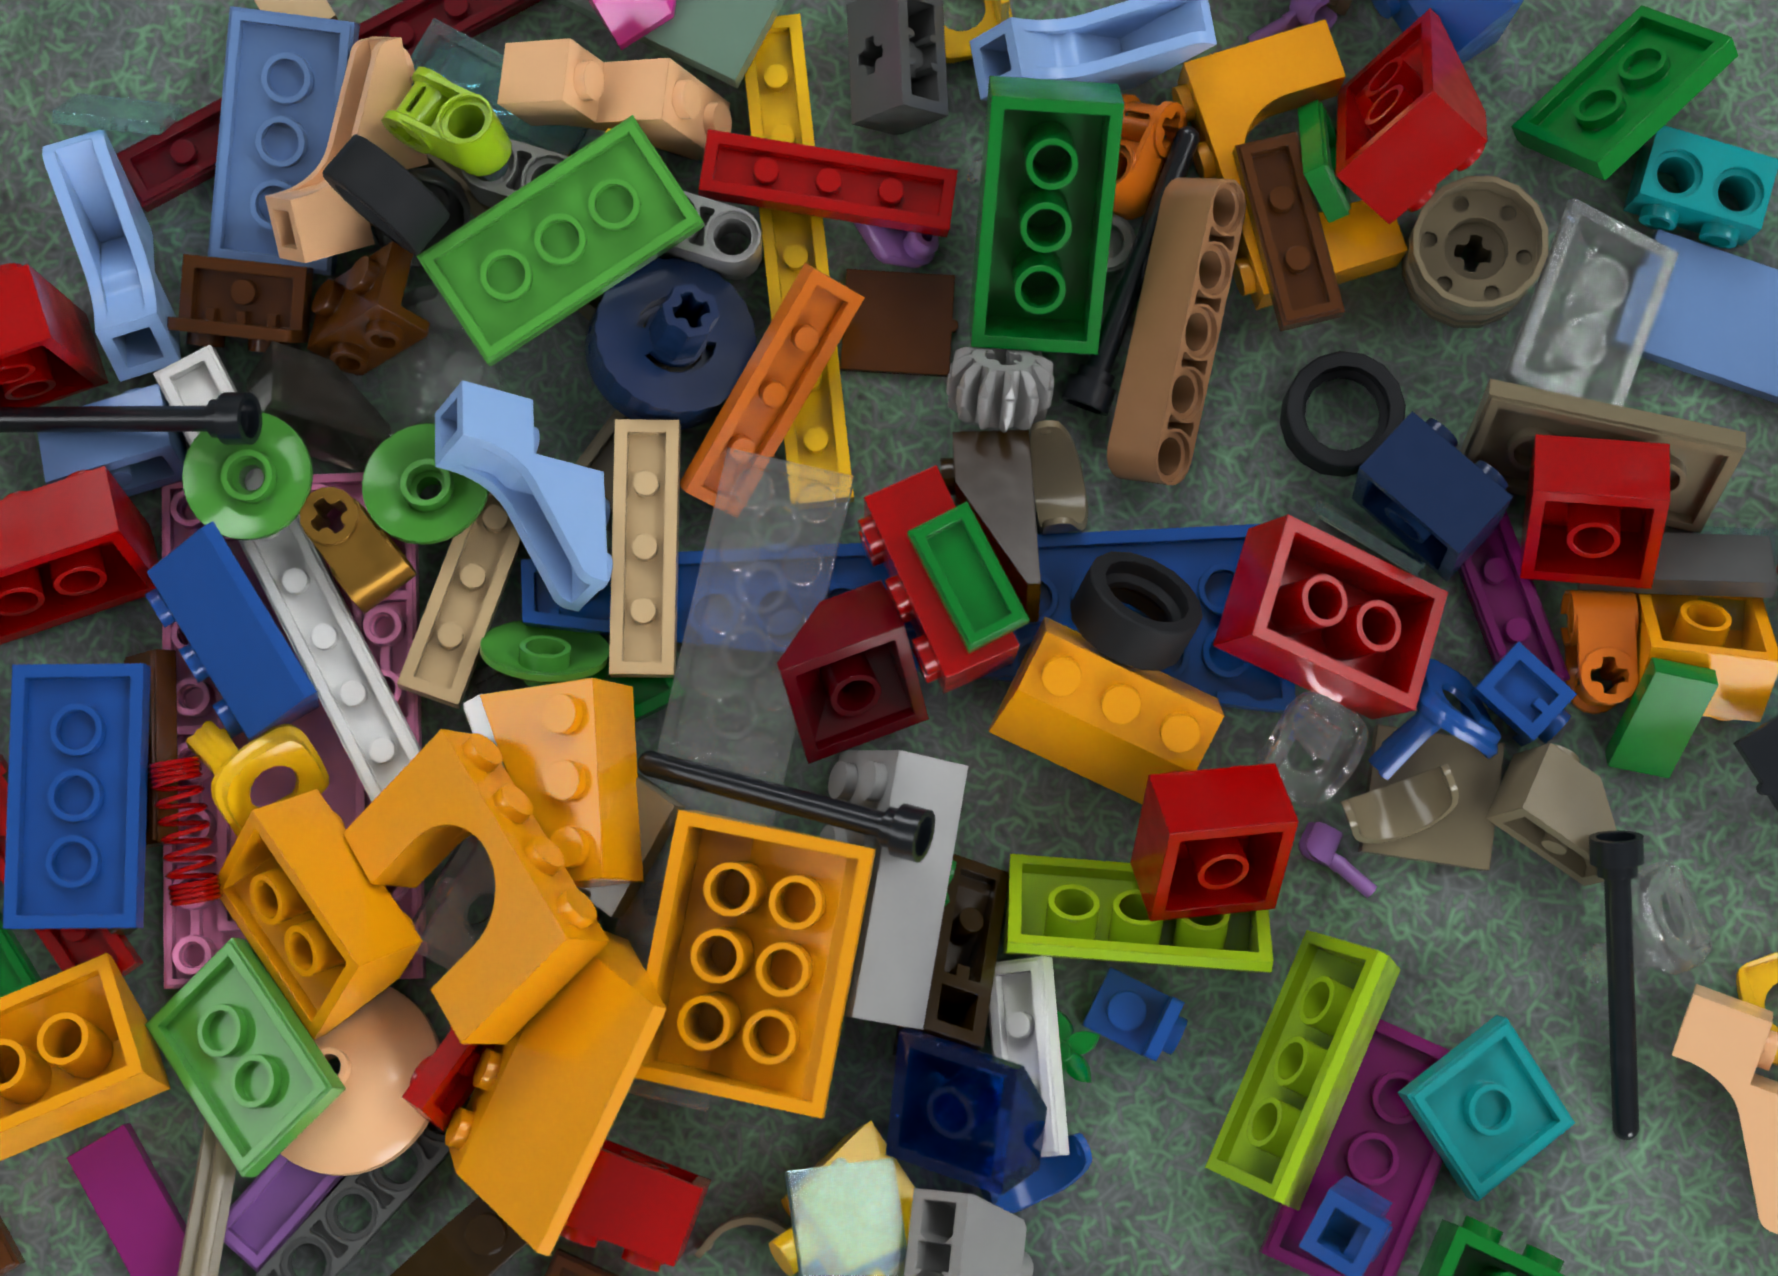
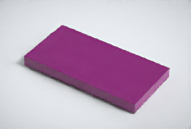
[1259,1019,1450,1276]

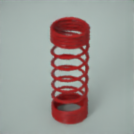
[148,756,223,907]

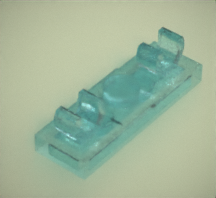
[411,18,589,156]

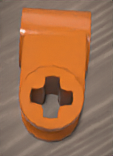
[1113,93,1187,220]
[1561,590,1639,714]

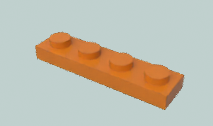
[680,263,865,519]

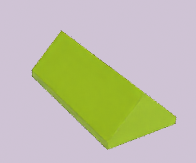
[1003,854,1273,973]
[1205,930,1401,1211]

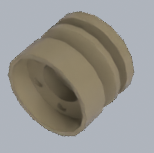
[1402,176,1548,328]

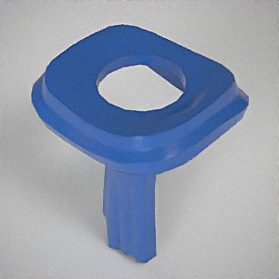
[1368,659,1502,780]

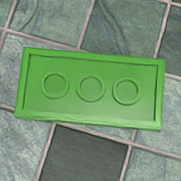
[416,115,705,367]

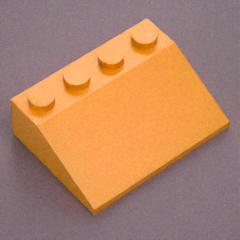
[635,810,876,1119]
[445,930,667,1256]

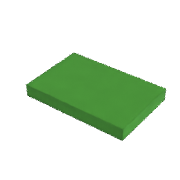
[145,937,346,1177]

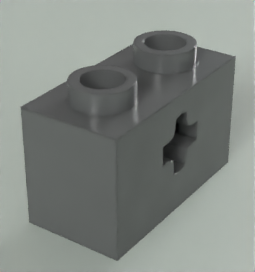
[847,0,949,135]

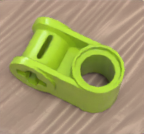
[381,67,512,177]

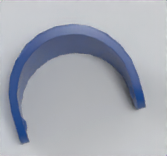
[974,1133,1092,1213]

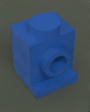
[1299,1175,1393,1276]

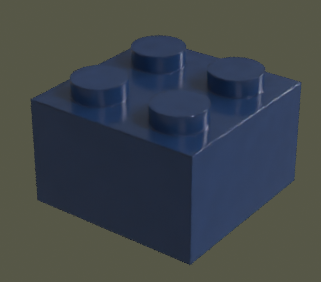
[1352,411,1513,582]

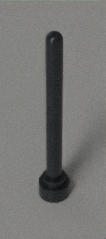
[1060,126,1200,416]
[0,392,263,445]
[638,751,935,863]
[1589,830,1644,1140]

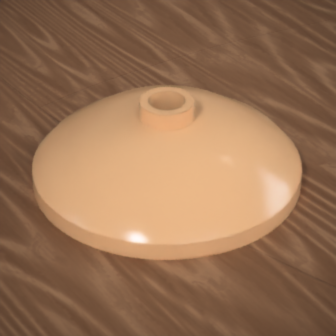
[280,986,440,1176]

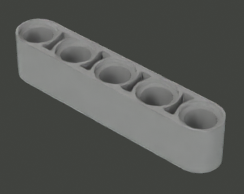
[461,139,763,280]

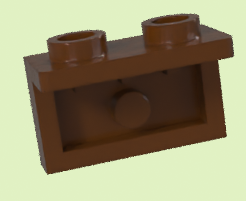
[307,241,430,376]
[167,254,314,354]

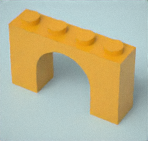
[1172,19,1408,310]
[343,729,610,1044]

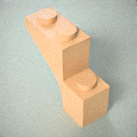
[265,36,429,263]
[497,38,732,160]
[1672,984,1778,1234]

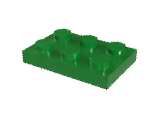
[1511,5,1738,181]

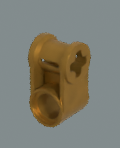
[300,487,417,613]

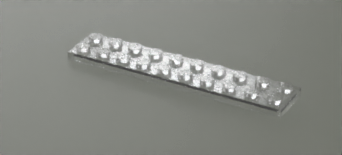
[615,448,855,1112]

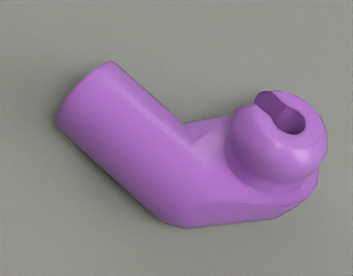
[853,222,939,268]

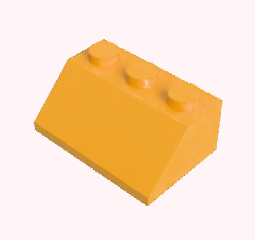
[988,616,1224,804]
[218,789,423,1040]
[0,953,171,1161]

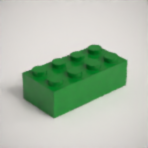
[969,76,1124,355]

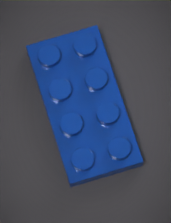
[3,663,151,930]

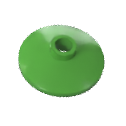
[182,412,313,540]
[362,423,489,545]
[480,620,609,687]

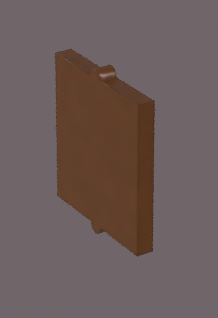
[840,269,959,377]

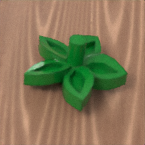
[1057,1010,1101,1083]

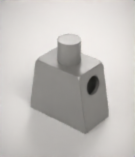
[904,1188,1034,1276]

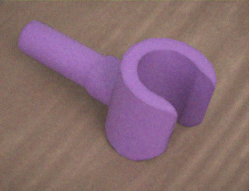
[1247,0,1337,42]
[1299,822,1377,898]

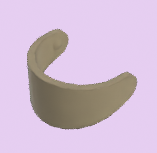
[1029,420,1088,535]
[1340,763,1459,844]
[694,1213,809,1276]

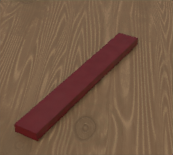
[116,0,542,212]

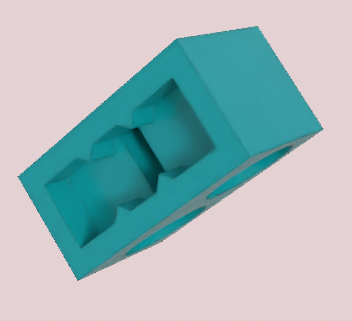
[1623,125,1778,249]

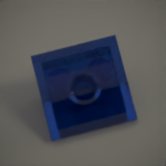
[885,1027,1047,1196]

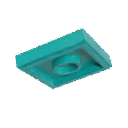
[1397,1015,1575,1202]

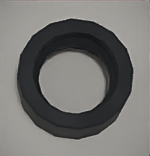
[323,134,450,255]
[1280,351,1406,477]
[1070,552,1203,670]

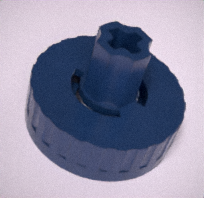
[585,258,757,430]

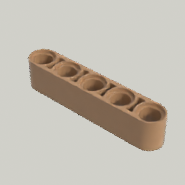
[1107,177,1246,485]

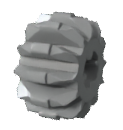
[946,344,1055,432]

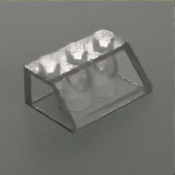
[1503,198,1679,406]

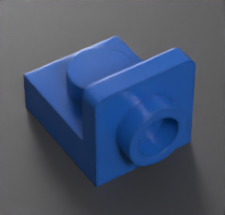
[1471,642,1577,747]
[1081,967,1188,1061]

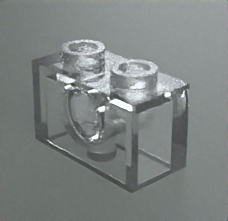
[412,835,495,970]

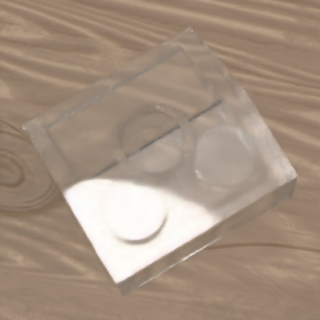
[375,284,509,436]

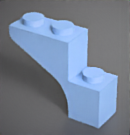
[969,0,1217,101]
[42,128,181,382]
[435,380,613,611]

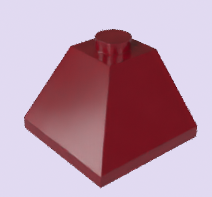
[777,579,929,764]

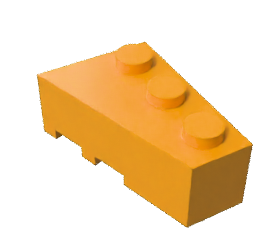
[480,678,644,888]

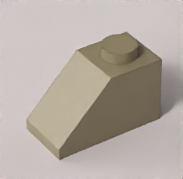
[1486,743,1617,886]

